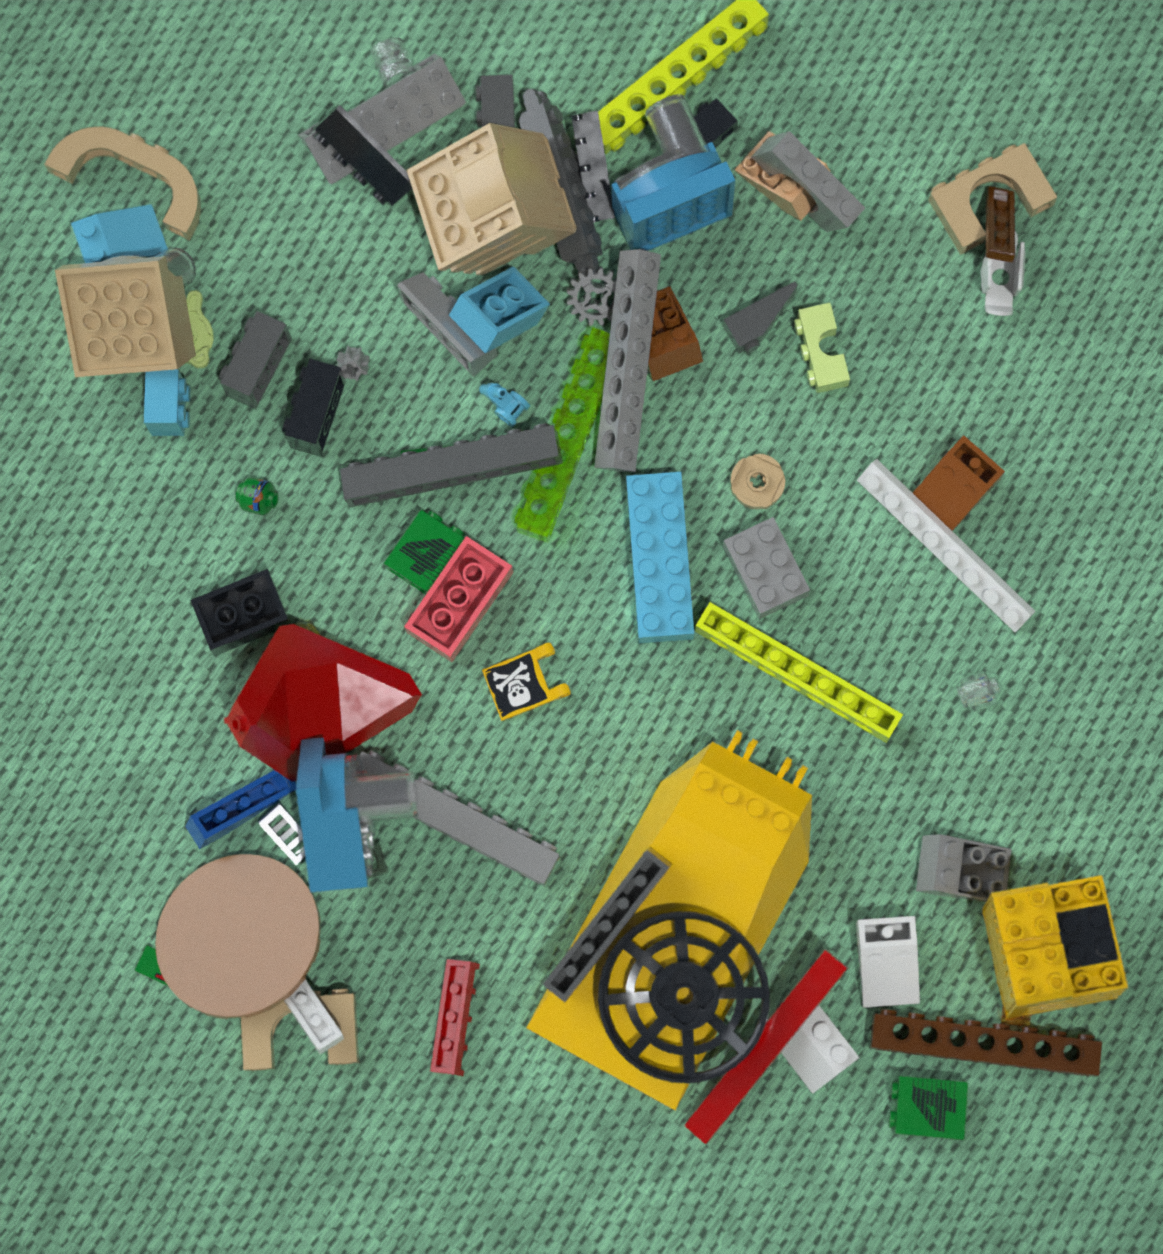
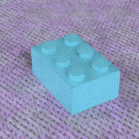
[449,266,550,354]

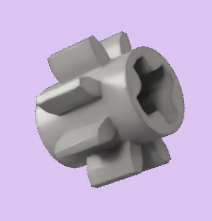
[337,346,370,381]

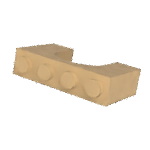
[928,143,1057,255]
[241,989,359,1071]

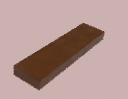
[986,186,1015,263]

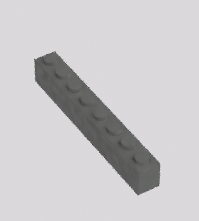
[340,423,563,507]

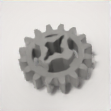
[567,266,617,326]

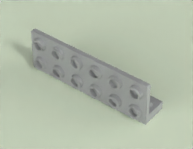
[298,54,466,184]

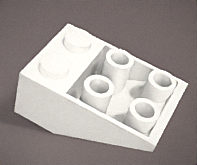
[856,916,920,1008]

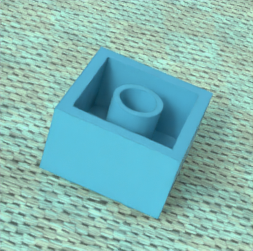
[144,369,191,436]

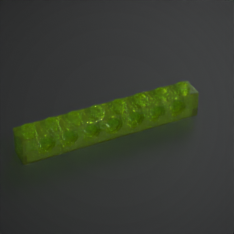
[514,327,610,543]

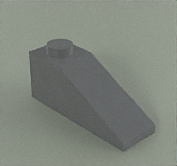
[723,281,797,354]

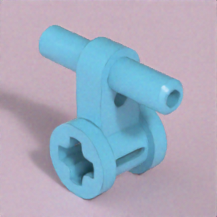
[479,383,530,427]

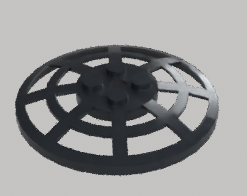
[598,911,770,1084]

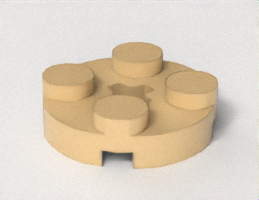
[730,454,785,509]

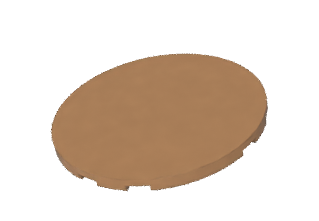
[156,854,321,1019]

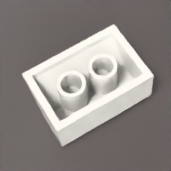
[766,1006,859,1094]

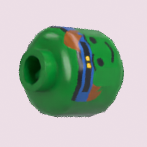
[236,477,279,516]

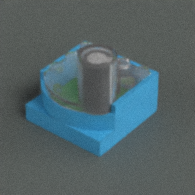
[612,94,735,251]
[296,738,419,892]

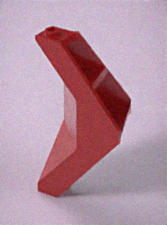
[224,624,422,782]

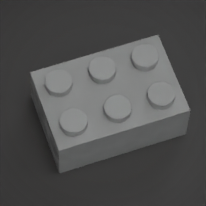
[723,517,810,619]

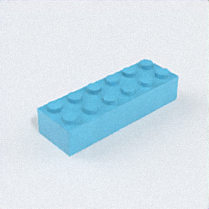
[626,472,694,643]

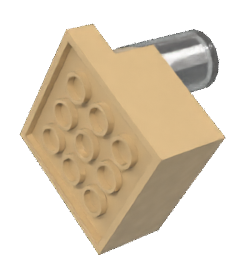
[55,247,196,377]

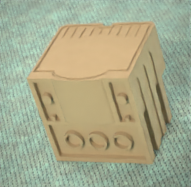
[407,123,577,275]

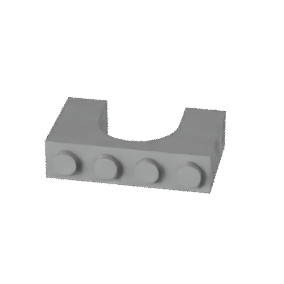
[752,131,865,232]

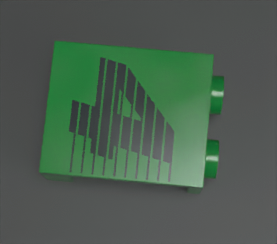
[384,510,466,595]
[889,1076,968,1141]

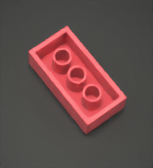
[404,536,514,662]

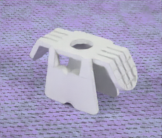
[981,231,1026,316]

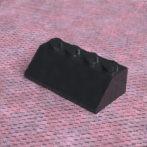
[312,105,412,206]

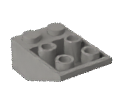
[916,834,1012,902]

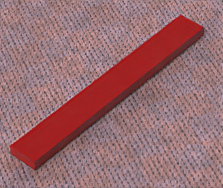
[684,950,848,1144]

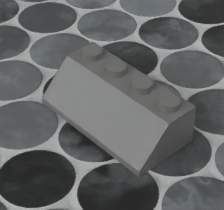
[397,272,497,377]

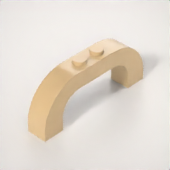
[44,127,201,241]

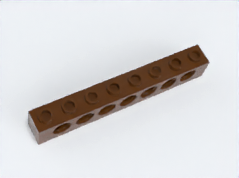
[869,1009,1102,1077]

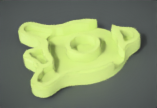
[186,291,214,369]

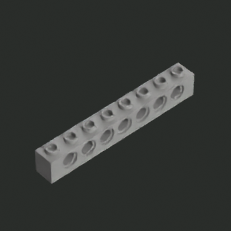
[594,249,661,472]

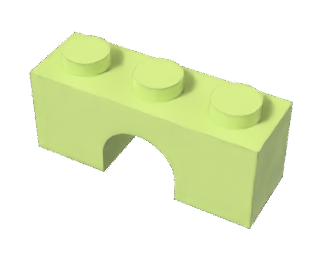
[794,303,850,393]

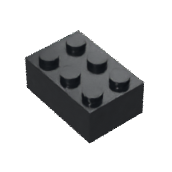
[282,359,346,457]
[190,569,291,656]

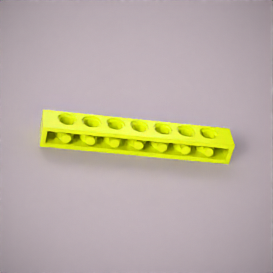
[598,0,769,154]
[695,602,903,743]

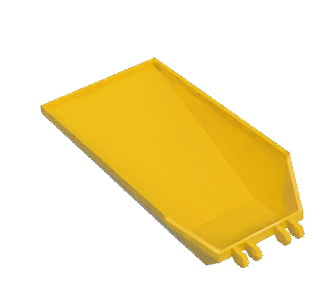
[526,730,812,1110]

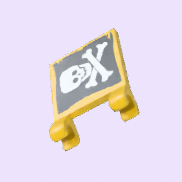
[482,643,571,721]

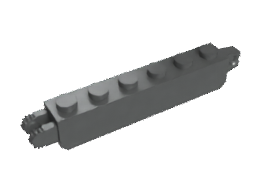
[519,88,603,274]

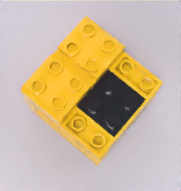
[982,875,1128,1020]

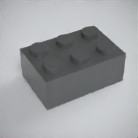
[219,311,292,410]

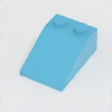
[71,204,169,263]

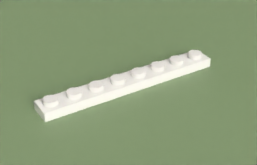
[857,459,1036,632]

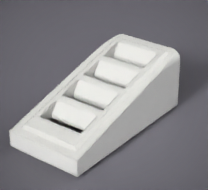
[258,803,305,864]

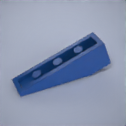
[185,770,297,849]

